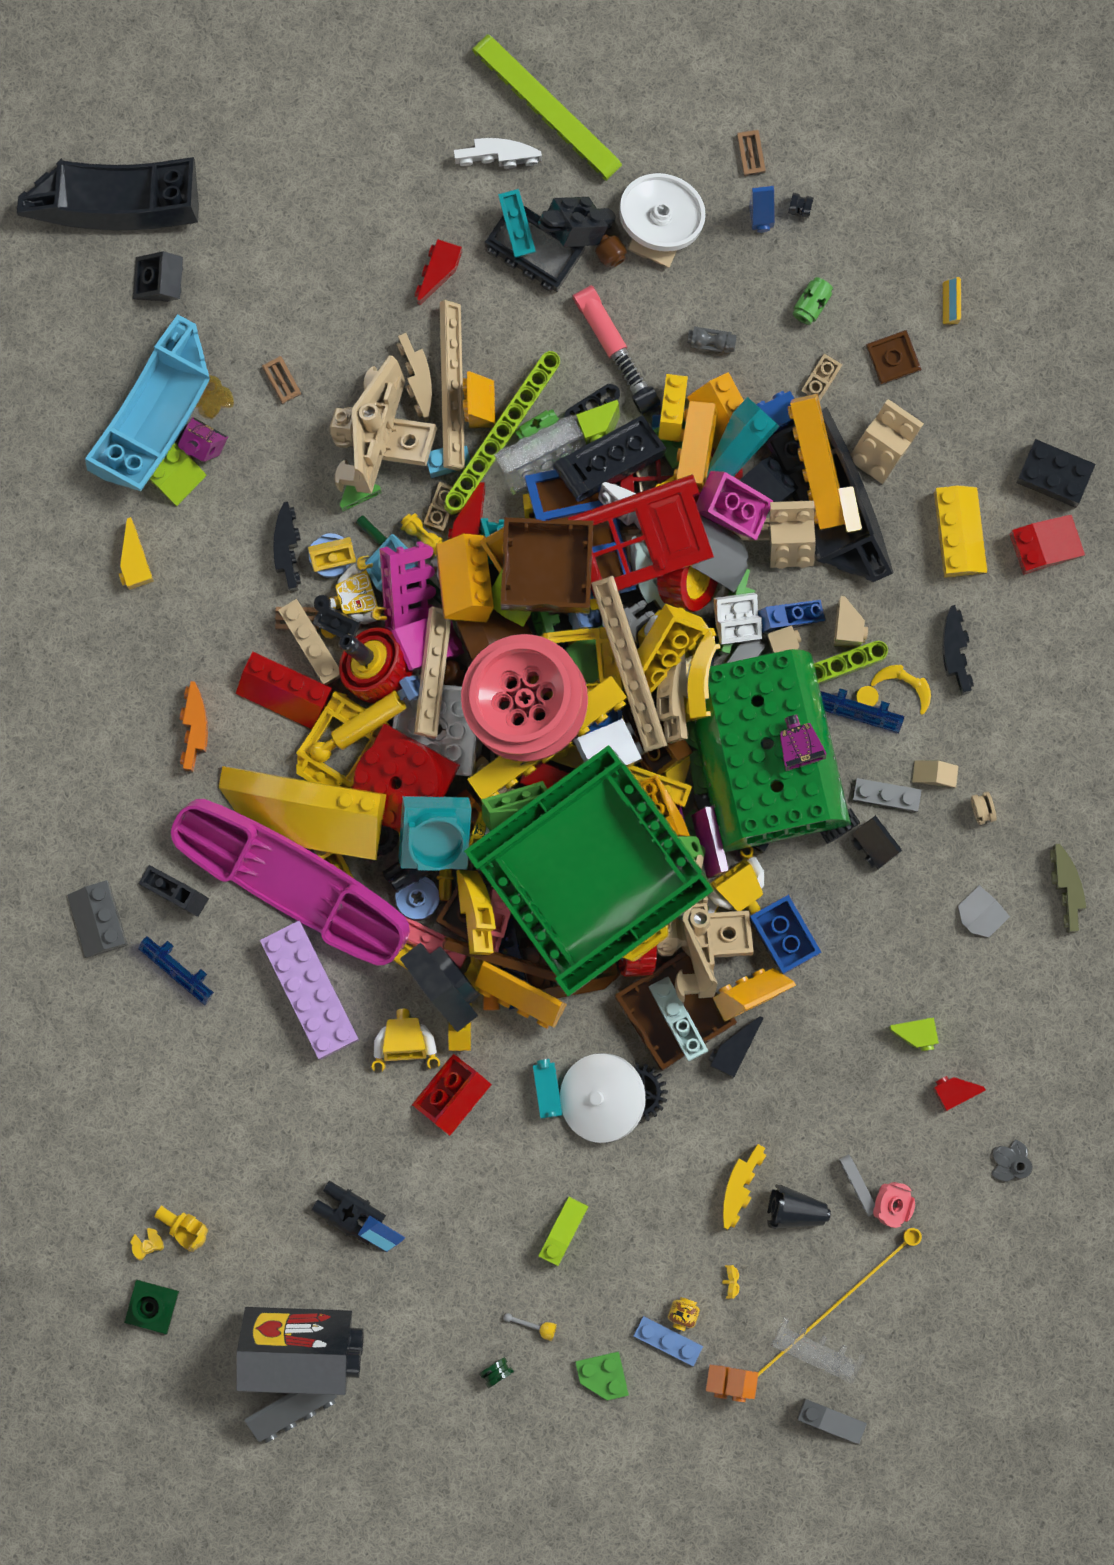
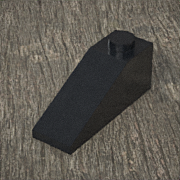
[138,865,209,917]
[708,1016,764,1078]

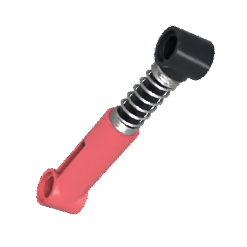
[572,285,661,415]

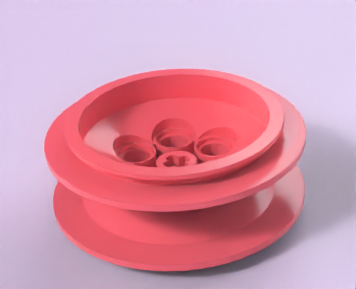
[461,634,588,762]

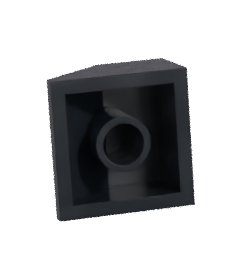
[133,251,183,302]
[739,456,799,514]
[851,815,902,870]

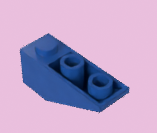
[758,600,825,634]

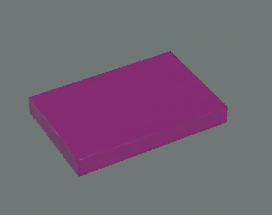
[691,806,728,879]

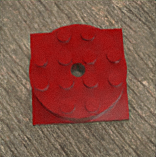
[351,723,460,832]

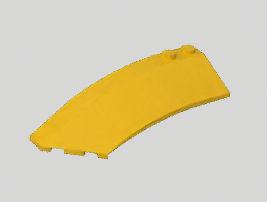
[219,766,386,860]

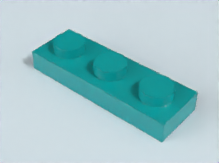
[498,189,536,258]

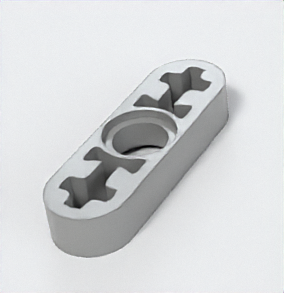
[839,1154,875,1217]

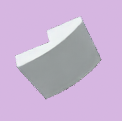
[714,593,762,644]

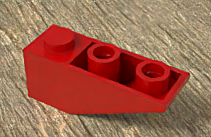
[415,239,463,305]

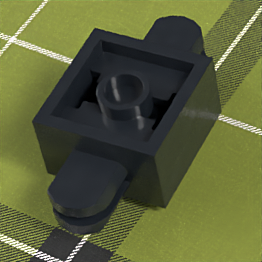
[538,197,616,247]

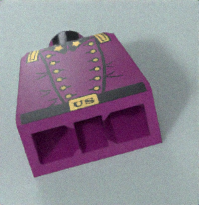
[178,417,228,462]
[780,715,827,771]

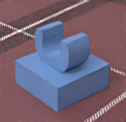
[397,676,420,701]

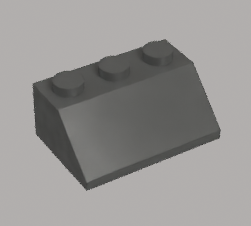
[67,880,128,958]

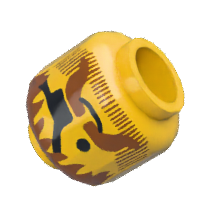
[668,1297,700,1331]

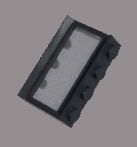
[485,206,585,292]

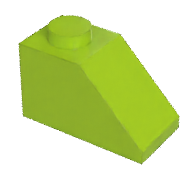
[889,1017,939,1052]

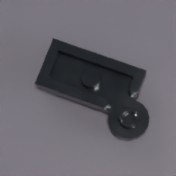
[313,595,361,638]

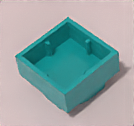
[399,796,472,870]

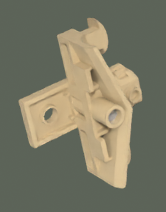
[330,355,437,494]
[657,855,754,1002]

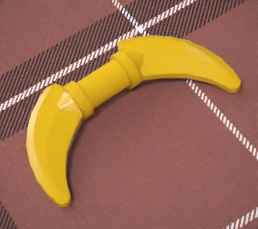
[871,665,931,715]

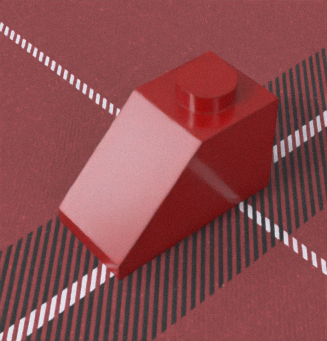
[933,1076,986,1111]

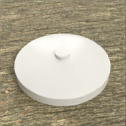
[619,173,705,251]
[560,1053,645,1143]

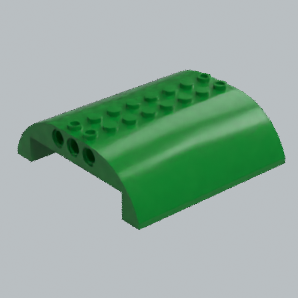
[464,745,714,997]

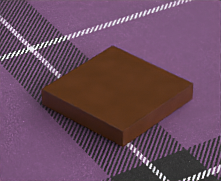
[866,330,922,385]

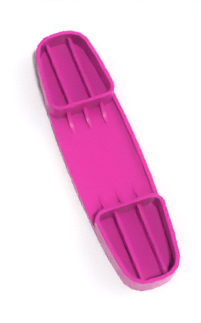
[171,799,410,965]

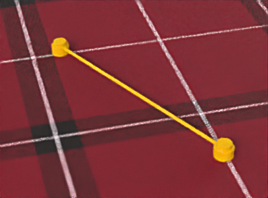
[758,1228,922,1377]

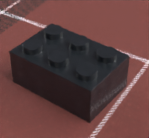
[1016,439,1096,508]

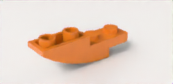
[180,681,208,772]

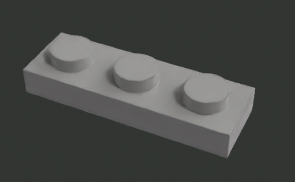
[853,778,922,812]

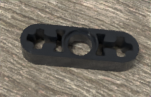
[564,384,620,428]

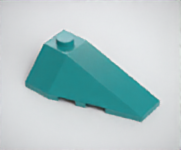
[707,397,780,477]

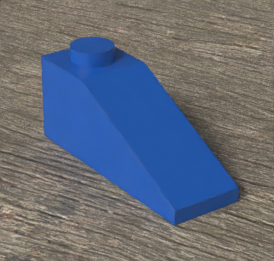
[749,186,775,233]

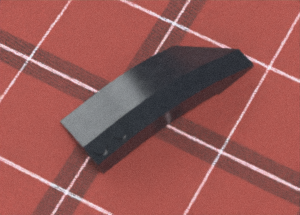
[17,157,199,231]
[766,407,894,582]

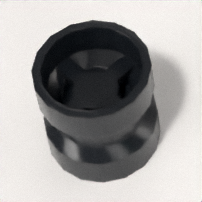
[788,192,814,218]

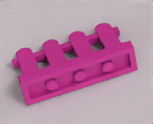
[379,541,436,631]

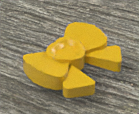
[130,1228,164,1261]

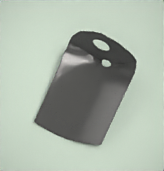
[691,515,749,593]

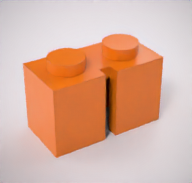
[706,1364,759,1402]

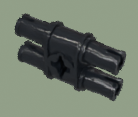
[382,859,437,893]
[311,1180,386,1245]

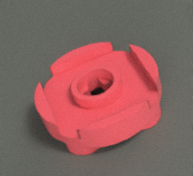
[873,1182,915,1228]

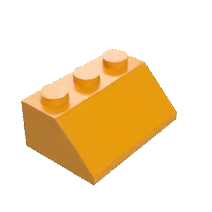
[687,372,744,451]
[713,968,796,1021]

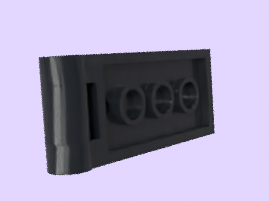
[553,415,666,501]

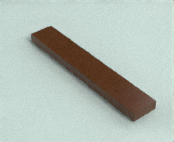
[442,937,557,982]

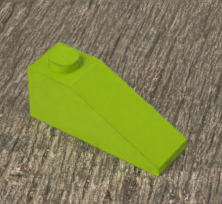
[539,1197,589,1266]

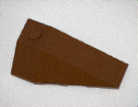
[621,691,693,775]

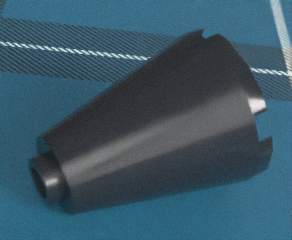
[767,1184,831,1229]

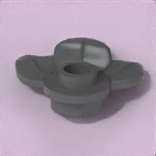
[991,1140,1033,1182]

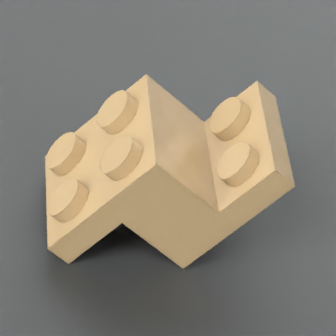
[851,399,924,484]
[769,501,816,569]

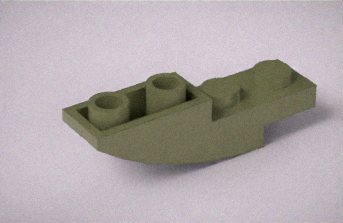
[1049,844,1086,933]

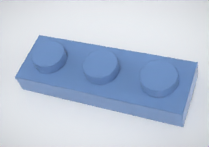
[634,1316,703,1366]

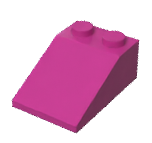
[696,471,773,540]
[392,618,464,671]

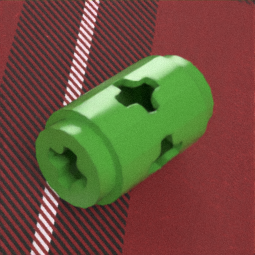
[793,277,833,325]
[516,409,563,450]

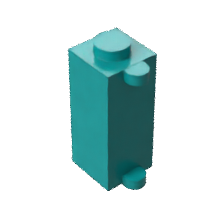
[533,1059,562,1119]

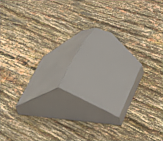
[958,885,1010,937]

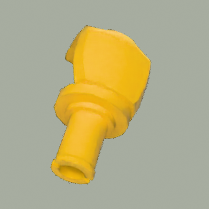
[154,1205,208,1252]

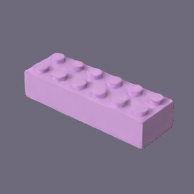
[260,921,359,1060]

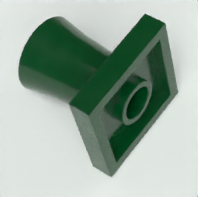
[124,1279,179,1334]

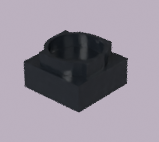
[400,942,480,1032]

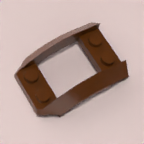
[519,937,620,999]

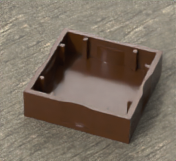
[501,517,593,614]
[615,951,737,1071]

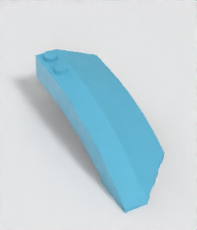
[85,314,210,491]

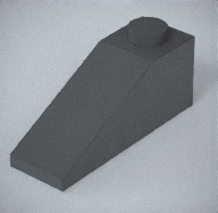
[797,1398,867,1444]

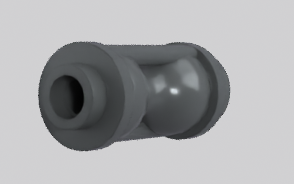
[687,326,737,353]

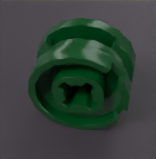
[479,1357,514,1389]

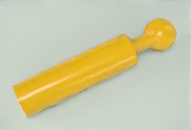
[310,691,406,762]

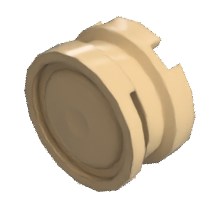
[971,792,997,825]

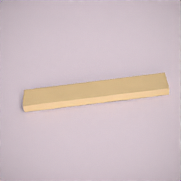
[414,607,451,739]

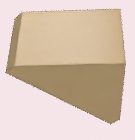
[912,761,958,788]

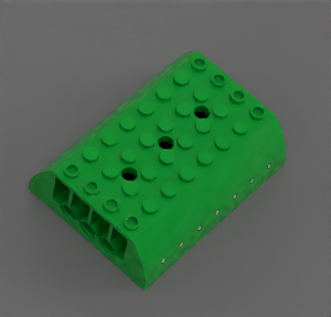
[687,649,851,852]

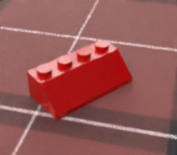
[235,651,333,729]

